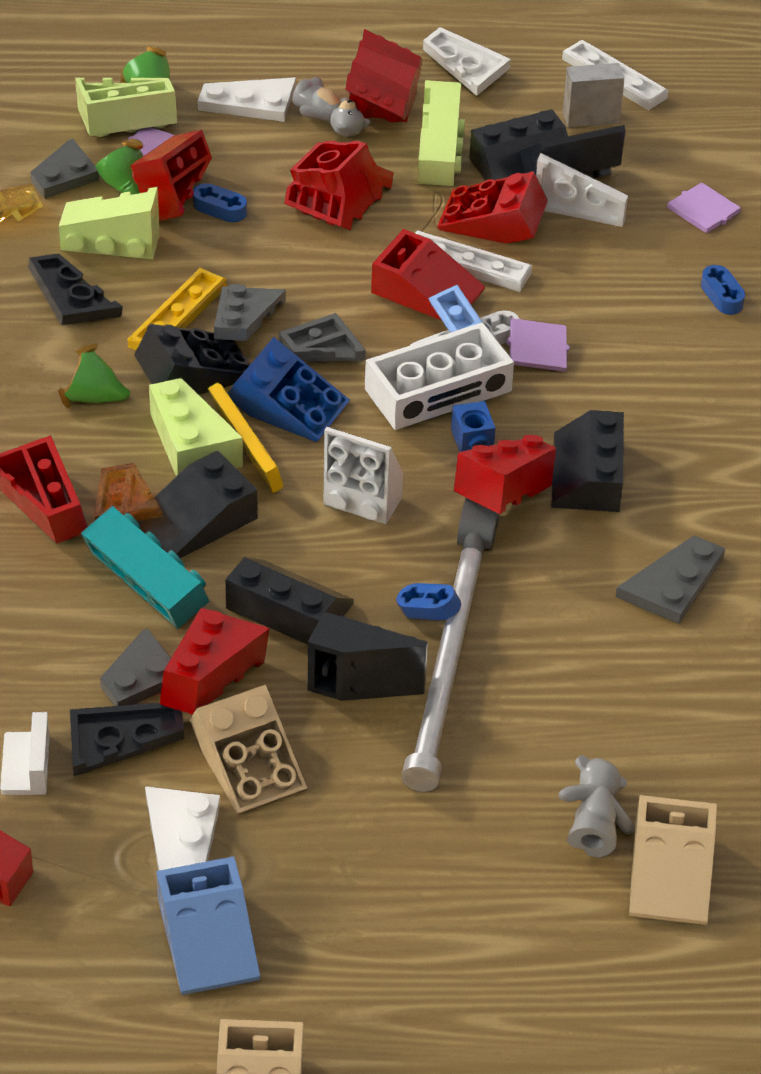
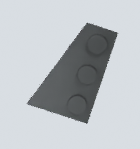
[214,284,286,341]
[616,536,725,624]

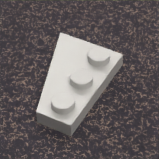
[423,27,511,96]
[198,77,296,122]
[536,153,628,227]
[145,786,220,871]

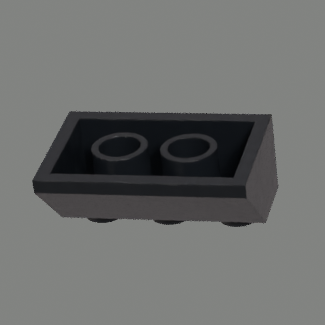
[469,109,568,181]
[520,125,626,178]
[551,410,624,512]
[225,557,354,645]

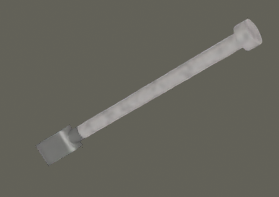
[401,497,500,792]

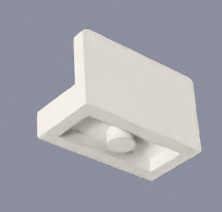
[0,712,50,795]

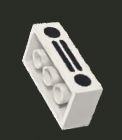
[365,322,514,430]

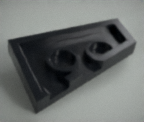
[28,253,123,325]
[70,703,184,776]

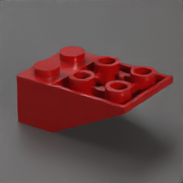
[437,171,548,244]
[371,229,485,321]

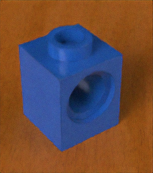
[451,401,496,452]

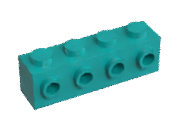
[81,506,210,629]

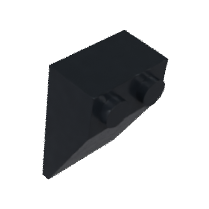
[133,450,258,558]

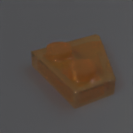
[94,463,162,520]

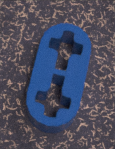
[193,183,247,222]
[701,265,745,315]
[396,583,462,620]

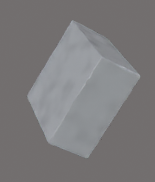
[563,63,625,127]

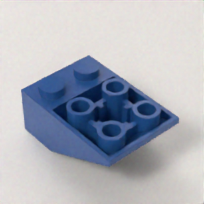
[227,337,350,442]

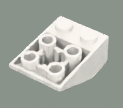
[323,427,403,524]

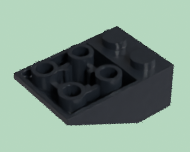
[134,324,250,395]
[307,611,428,701]

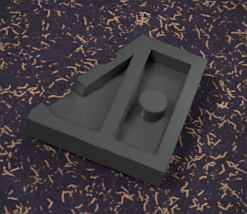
[30,139,99,198]
[279,313,366,361]
[100,628,171,706]

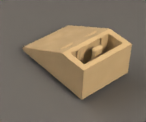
[190,685,307,814]
[629,795,717,925]
[217,1019,303,1074]

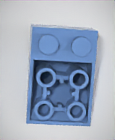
[156,857,260,995]

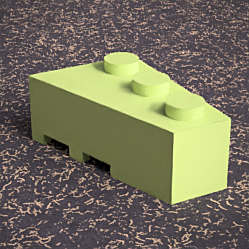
[75,78,177,137]
[417,80,465,186]
[59,187,160,259]
[149,378,243,476]

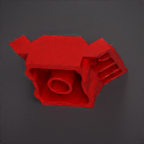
[345,29,423,123]
[284,140,394,231]

